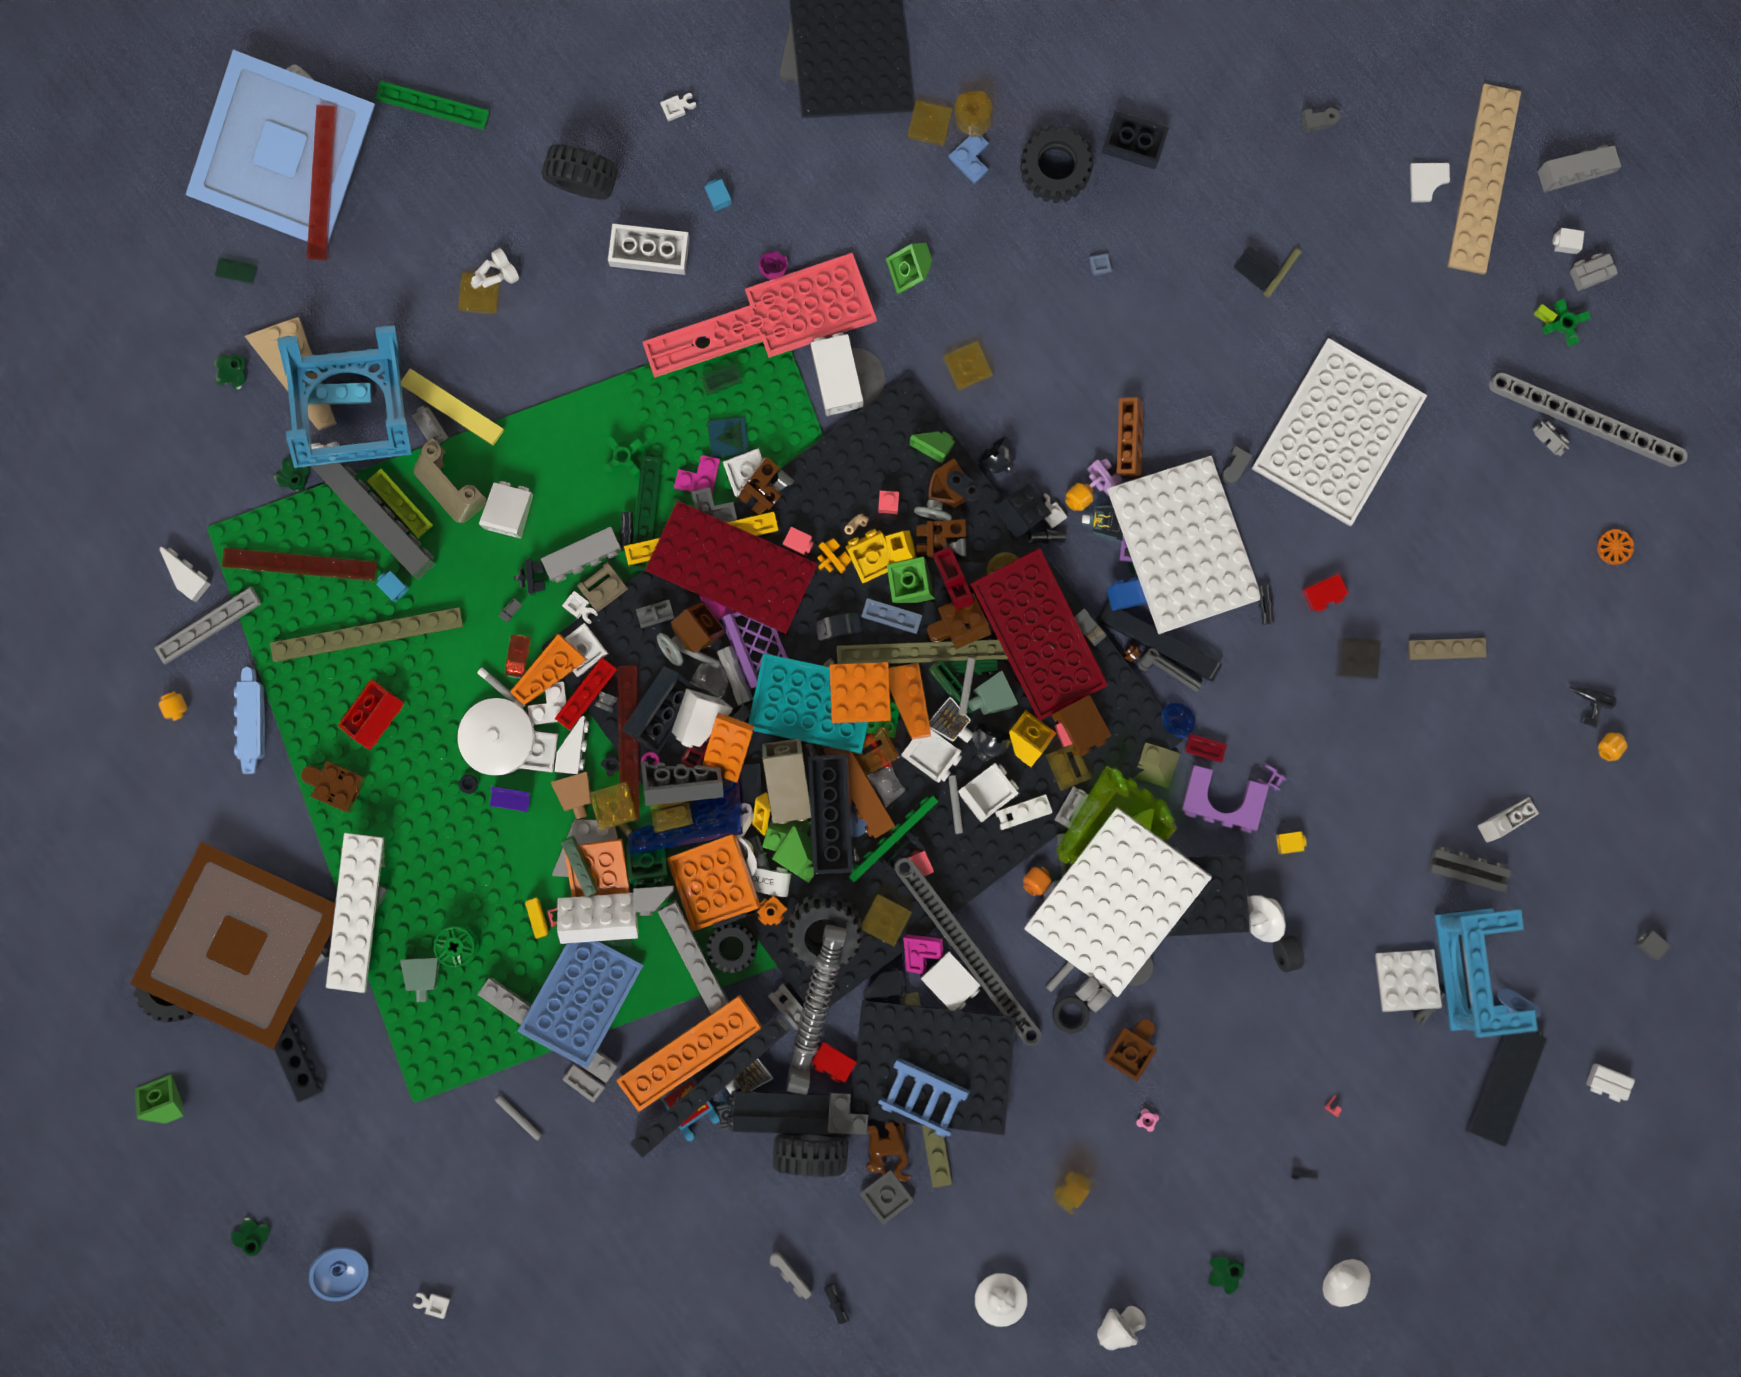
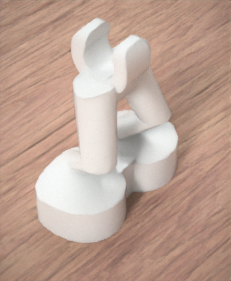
[471,248,519,289]

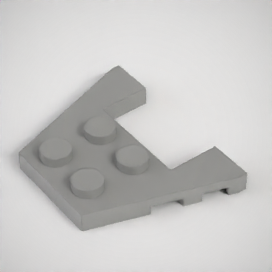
[552,819,618,877]

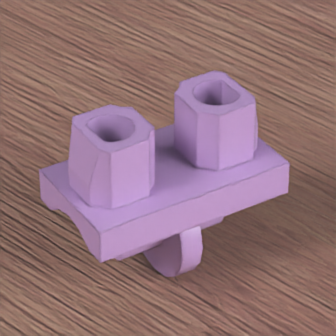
[1088,459,1122,496]

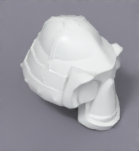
[1097,1306,1146,1350]

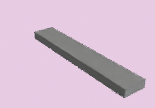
[154,587,262,665]

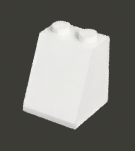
[479,481,533,539]
[672,689,733,748]
[920,951,981,1011]

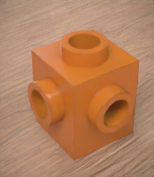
[757,895,787,926]

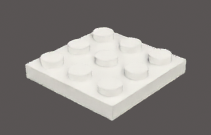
[1375,950,1442,1012]

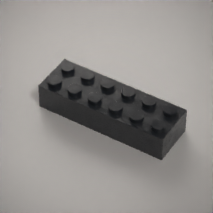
[808,754,855,874]

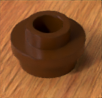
[1123,644,1141,662]

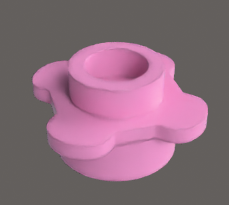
[1136,1109,1159,1132]

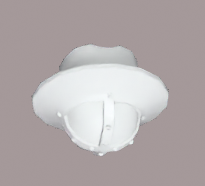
[1249,895,1286,942]
[1323,1259,1371,1307]
[975,1273,1027,1326]

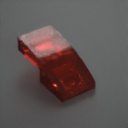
[504,635,531,678]

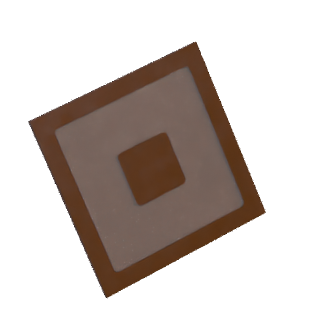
[129,842,336,1050]

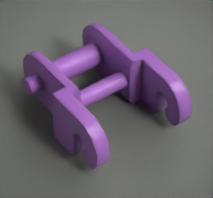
[1257,765,1286,791]

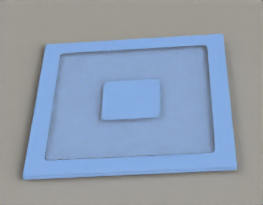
[186,50,375,249]

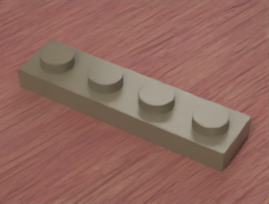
[1408,638,1487,660]

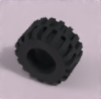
[707,923,757,973]

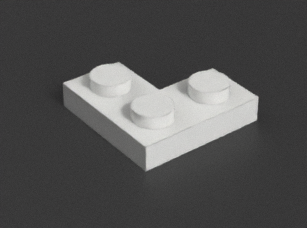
[528,682,567,725]

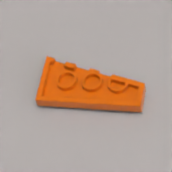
[510,634,588,705]
[888,663,931,740]

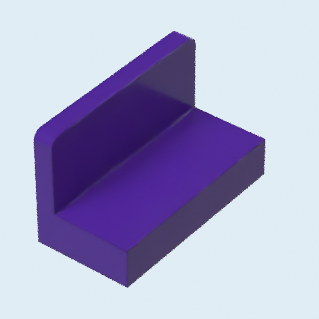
[489,786,532,812]

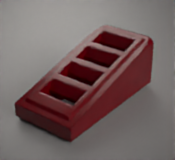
[680,736,710,768]

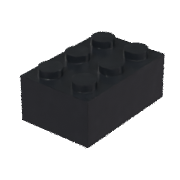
[1102,111,1169,170]

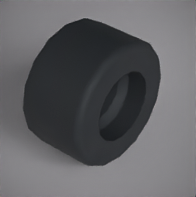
[1273,935,1305,972]

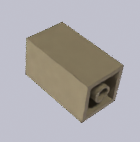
[762,738,811,824]

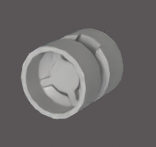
[1075,976,1112,1012]

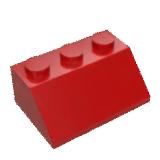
[337,679,405,750]

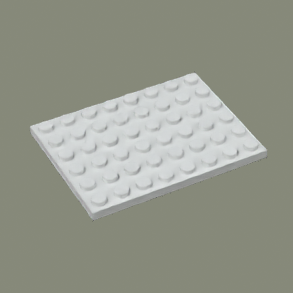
[1252,338,1427,526]
[1107,456,1260,634]
[1024,807,1212,997]

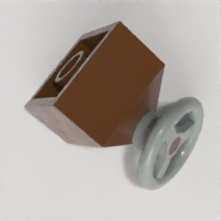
[914,459,975,521]
[657,601,727,666]

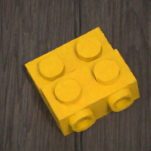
[845,529,895,583]

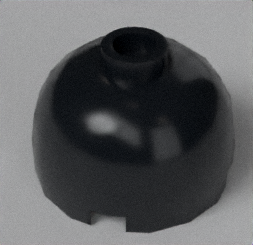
[979,436,1016,473]
[973,723,1012,759]

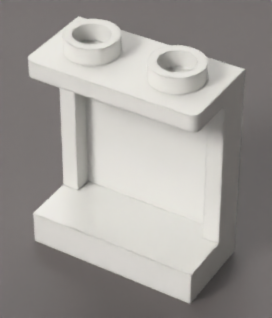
[901,729,962,783]
[958,763,1019,822]

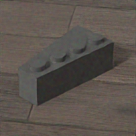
[641,761,723,806]

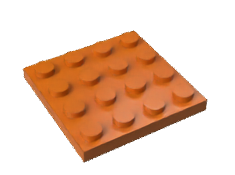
[666,834,761,931]

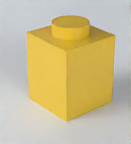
[1276,831,1307,854]

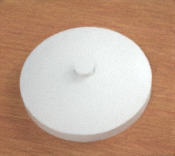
[458,698,535,776]

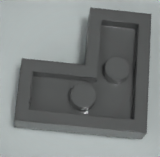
[691,487,737,523]
[827,1093,868,1135]

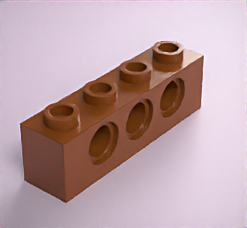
[1117,397,1144,478]

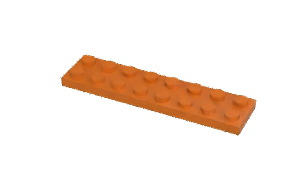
[616,995,763,1112]

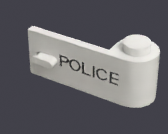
[751,867,791,897]

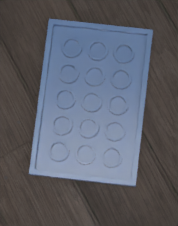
[518,941,643,1069]

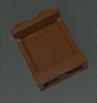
[1052,695,1111,756]

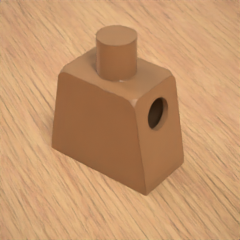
[551,772,592,820]

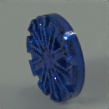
[1162,702,1196,737]

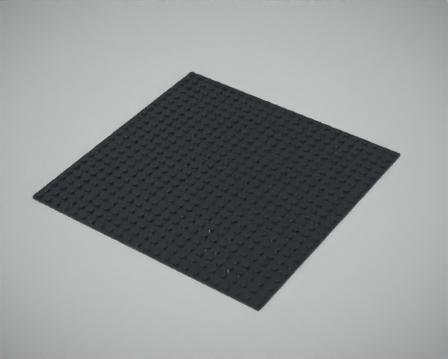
[542,376,1184,1010]

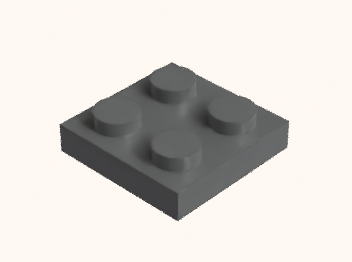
[860,1169,914,1225]

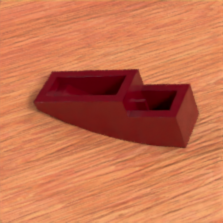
[933,547,974,611]

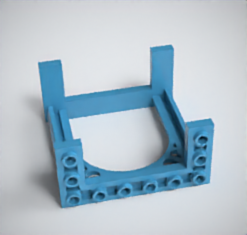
[277,325,411,468]
[1434,908,1537,1038]

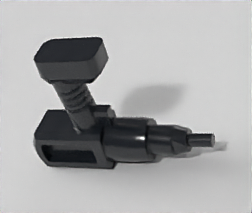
[1569,687,1617,728]

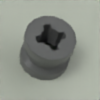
[594,691,618,713]

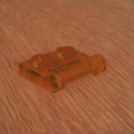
[853,727,900,776]

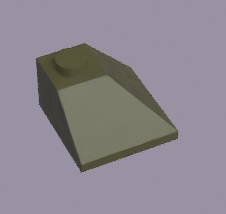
[1134,742,1180,788]

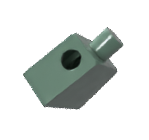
[968,671,1018,715]
[400,958,440,1002]

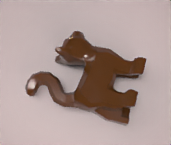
[866,1122,911,1182]

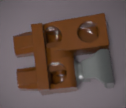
[738,457,794,515]
[916,519,966,558]

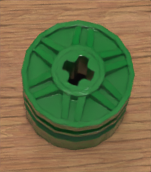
[433,926,479,967]

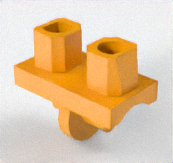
[818,538,851,574]

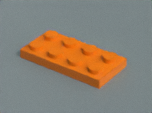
[702,713,755,783]

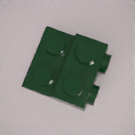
[626,840,669,888]

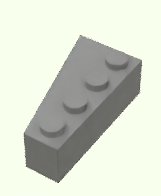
[1538,145,1621,193]

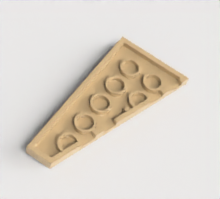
[245,317,337,430]

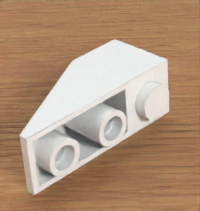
[160,547,211,602]
[555,716,589,774]
[1478,797,1539,843]

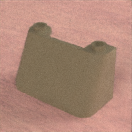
[414,438,487,523]

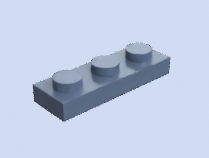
[861,598,922,634]

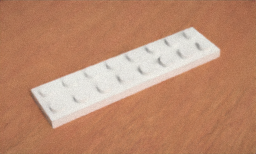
[326,833,384,993]

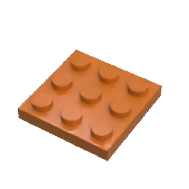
[830,662,891,723]
[564,839,631,897]

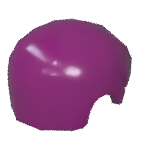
[758,251,788,279]

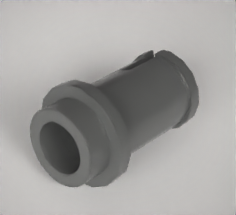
[499,598,522,623]
[1138,648,1159,670]

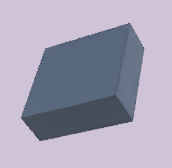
[1089,253,1112,276]

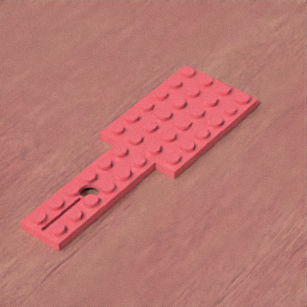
[643,253,877,378]

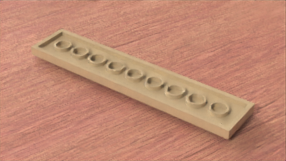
[1447,84,1521,274]

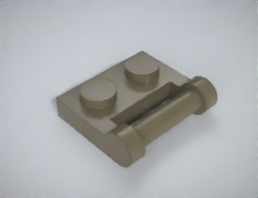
[577,562,628,612]

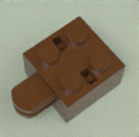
[927,593,991,650]
[301,761,367,813]
[1102,1019,1158,1082]

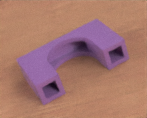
[1180,765,1269,833]

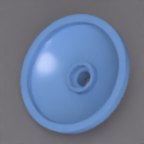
[309,1247,369,1301]

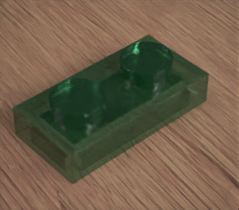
[215,257,257,285]
[700,364,743,396]

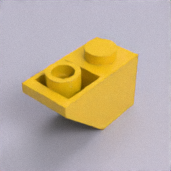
[885,530,917,563]

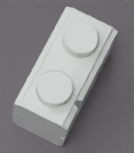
[1586,1063,1635,1102]

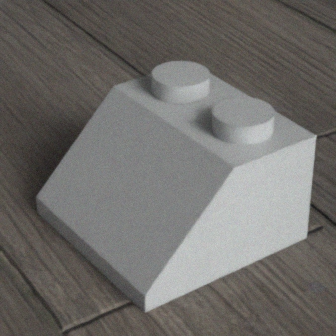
[634,886,676,916]

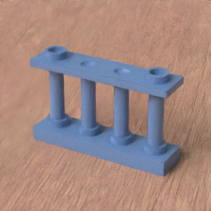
[878,1058,970,1137]

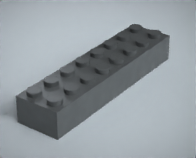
[311,462,436,580]

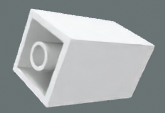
[811,333,863,416]

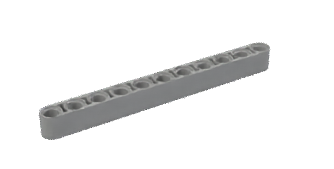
[1489,373,1688,467]

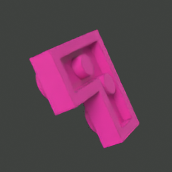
[674,455,720,494]
[903,934,944,974]

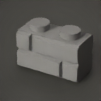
[1570,253,1618,291]

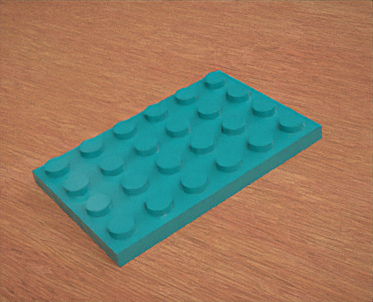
[748,654,868,754]

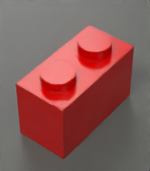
[1301,574,1349,613]
[811,1041,857,1083]

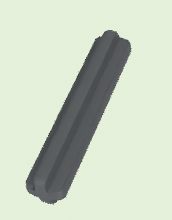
[1153,655,1202,691]

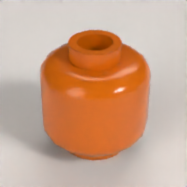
[1023,867,1052,896]

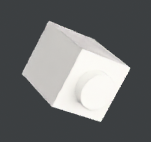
[1553,228,1584,254]

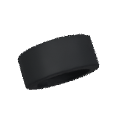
[1052,996,1090,1034]

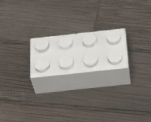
[608,224,690,275]
[557,893,638,944]

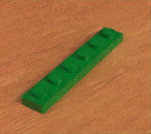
[375,81,490,131]
[849,796,938,882]

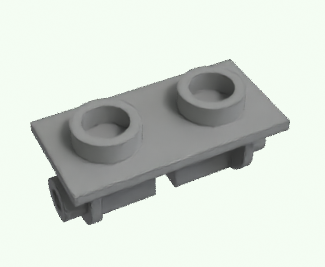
[412,406,448,444]
[1533,420,1570,456]
[1055,786,1090,829]

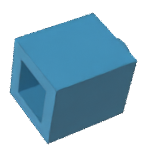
[705,179,732,212]
[377,571,409,603]

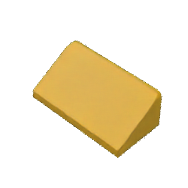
[752,793,771,835]
[525,898,550,938]

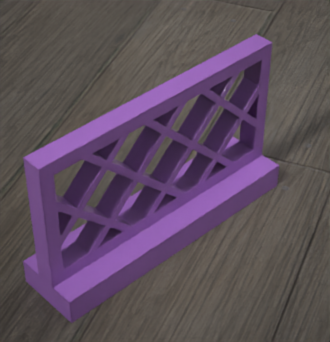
[721,612,788,690]

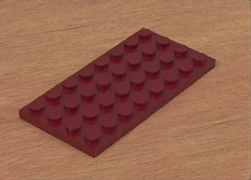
[645,500,818,634]
[970,548,1108,721]

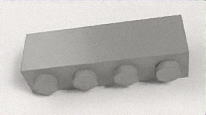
[541,527,621,583]

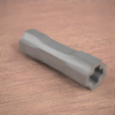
[717,646,753,705]

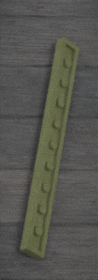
[270,608,464,662]
[837,640,1008,664]
[900,992,952,1188]

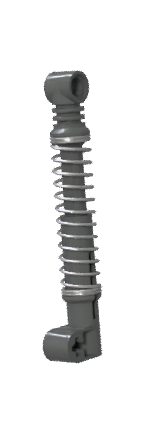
[786,924,847,1095]

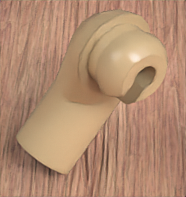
[844,514,869,534]

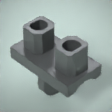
[636,600,675,628]

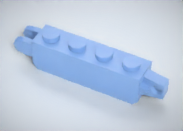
[234,666,265,774]

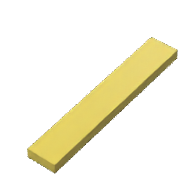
[401,369,504,446]

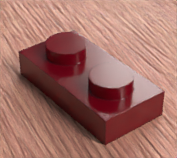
[1184,734,1227,763]

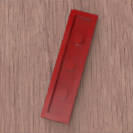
[554,658,617,731]

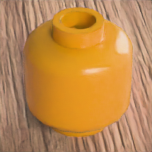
[1065,483,1094,511]
[158,691,188,721]
[1598,732,1627,761]

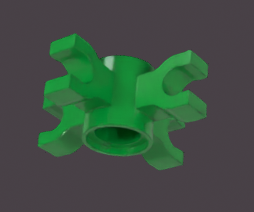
[1542,299,1591,347]
[602,436,644,478]

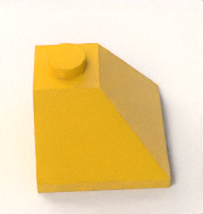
[1009,710,1056,767]

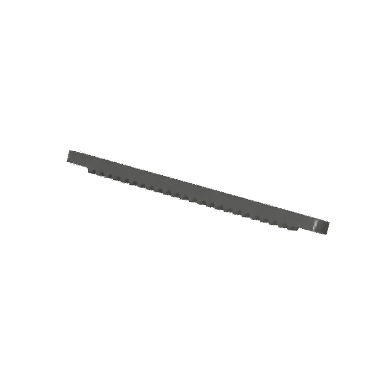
[894,857,1041,1046]

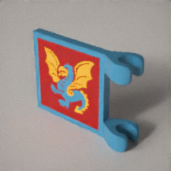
[660,1076,720,1141]

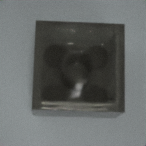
[1335,637,1381,681]

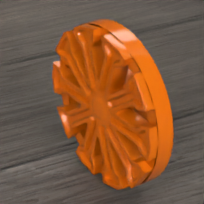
[1597,529,1634,565]

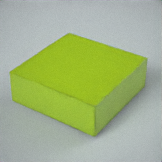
[1534,304,1557,324]

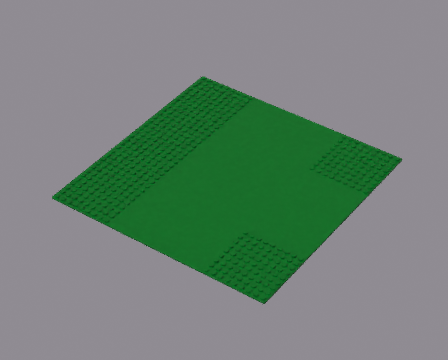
[208,341,824,1102]

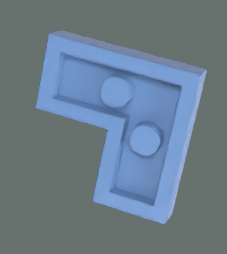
[948,130,989,184]

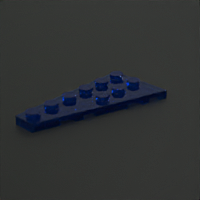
[628,782,743,854]

